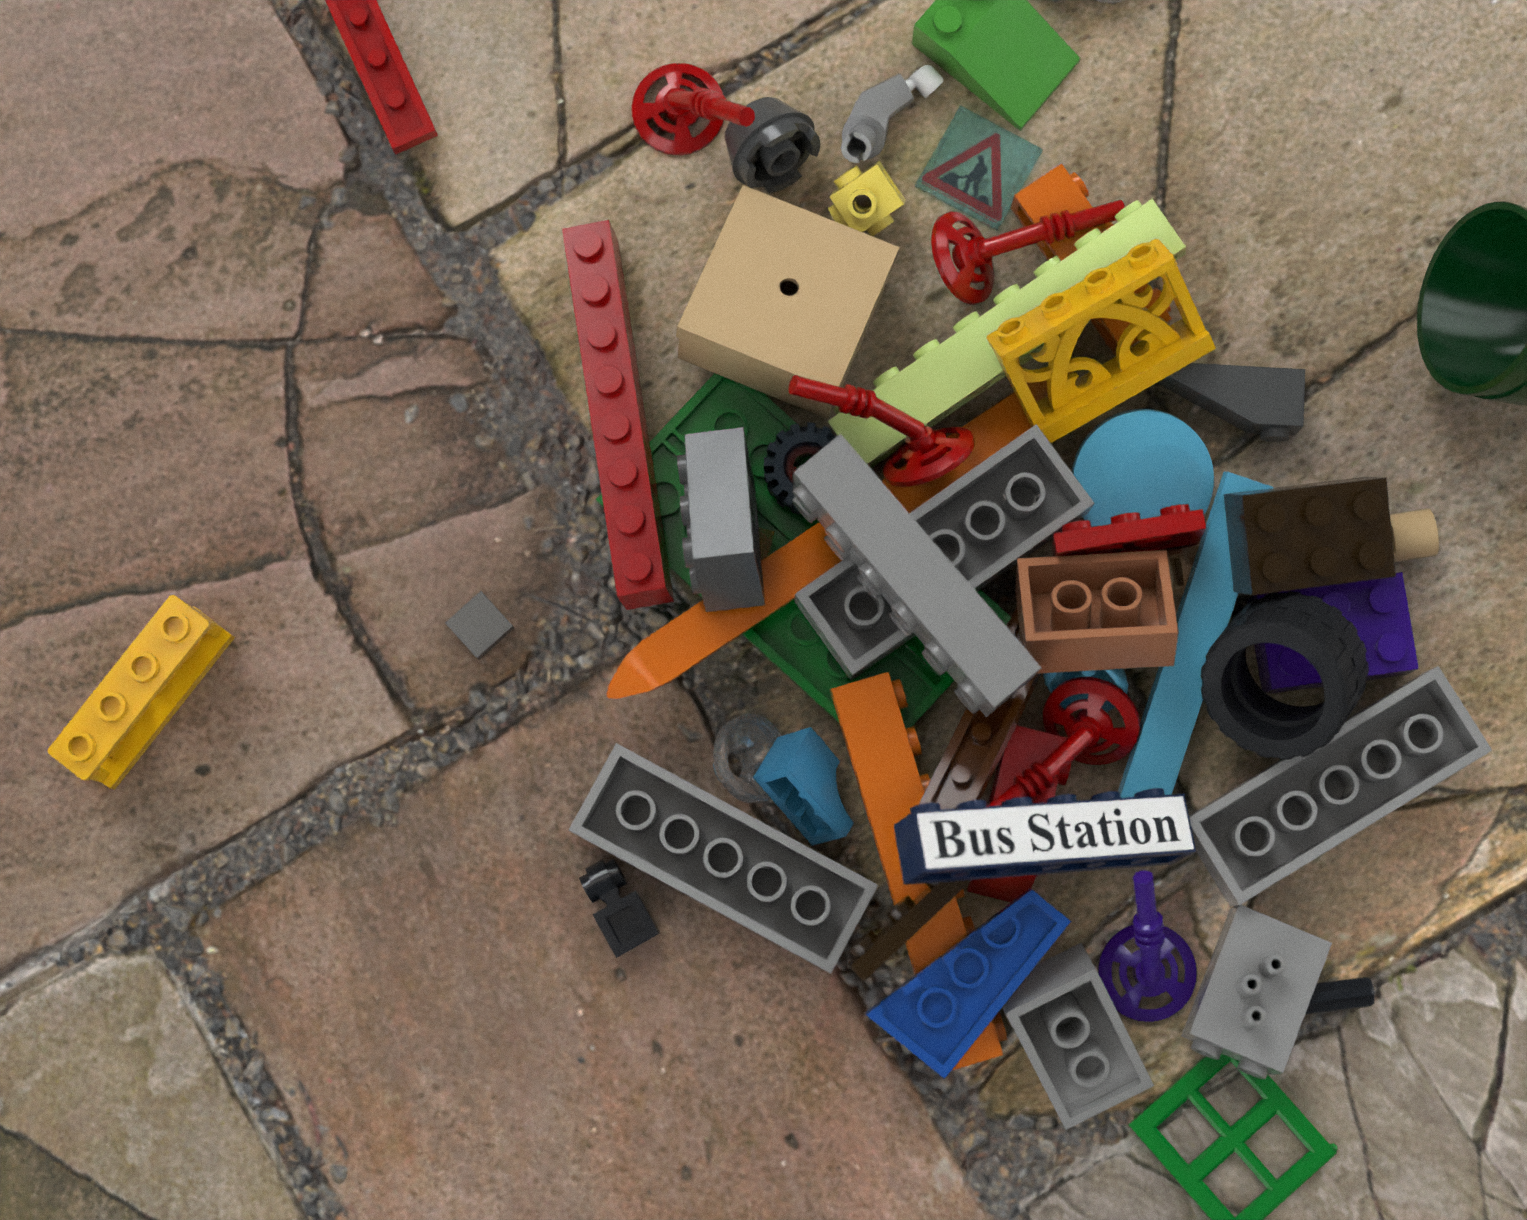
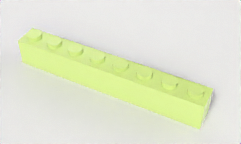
[828,198,1186,468]

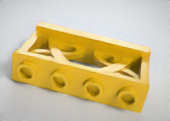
[986,239,1216,443]
[48,595,235,790]

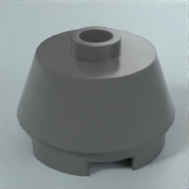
[725,97,820,193]

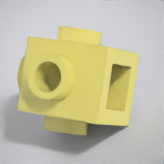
[828,160,906,236]

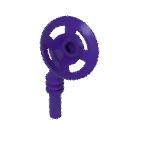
[1098,870,1197,1022]

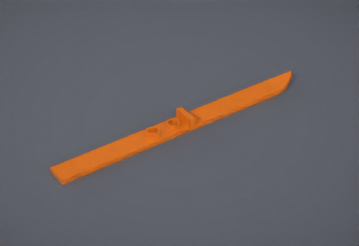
[606,371,1079,699]

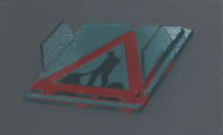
[915,105,1043,231]

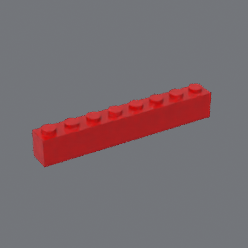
[562,220,674,610]

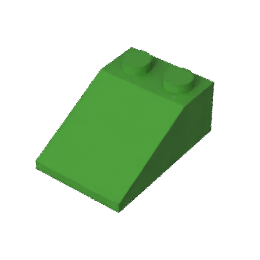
[912,0,1081,131]

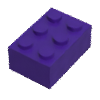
[1247,572,1419,694]

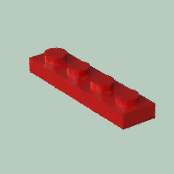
[325,0,438,155]

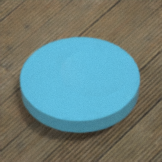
[1072,409,1214,527]

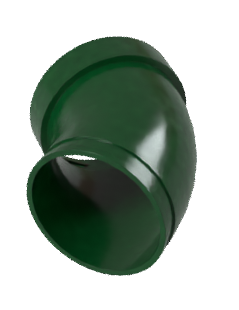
[1417,201,1527,406]

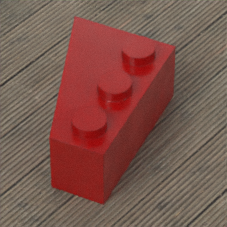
[967,725,1072,903]

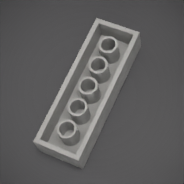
[794,424,1095,681]
[792,434,1041,717]
[1189,666,1492,907]
[569,743,878,974]

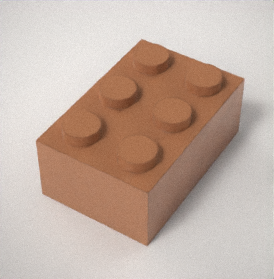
[1016,550,1178,674]

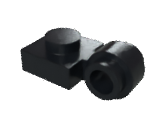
[579,859,660,958]

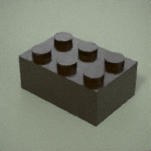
[1224,477,1396,595]

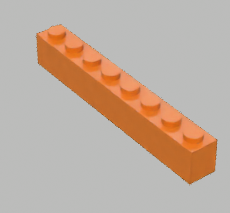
[829,672,1008,1071]

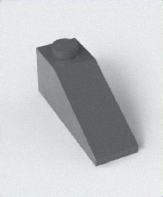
[1157,363,1305,442]

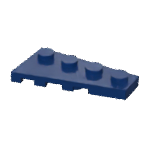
[865,888,1071,1079]

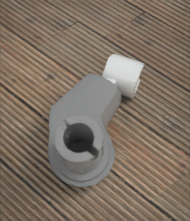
[841,65,944,163]

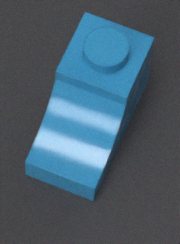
[753,727,854,846]

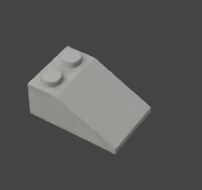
[1003,943,1154,1130]

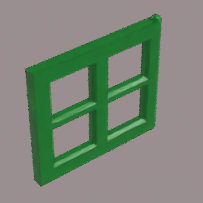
[1127,1054,1338,1220]

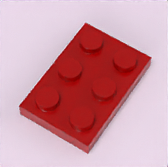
[1051,504,1206,557]

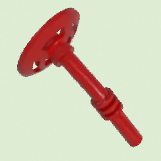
[632,63,755,155]
[931,200,1125,305]
[788,375,975,487]
[987,677,1140,807]

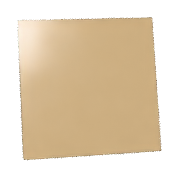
[676,185,900,419]

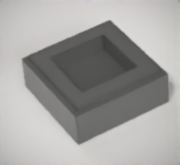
[445,591,514,660]

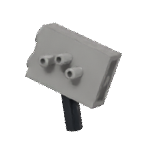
[1181,905,1375,1080]

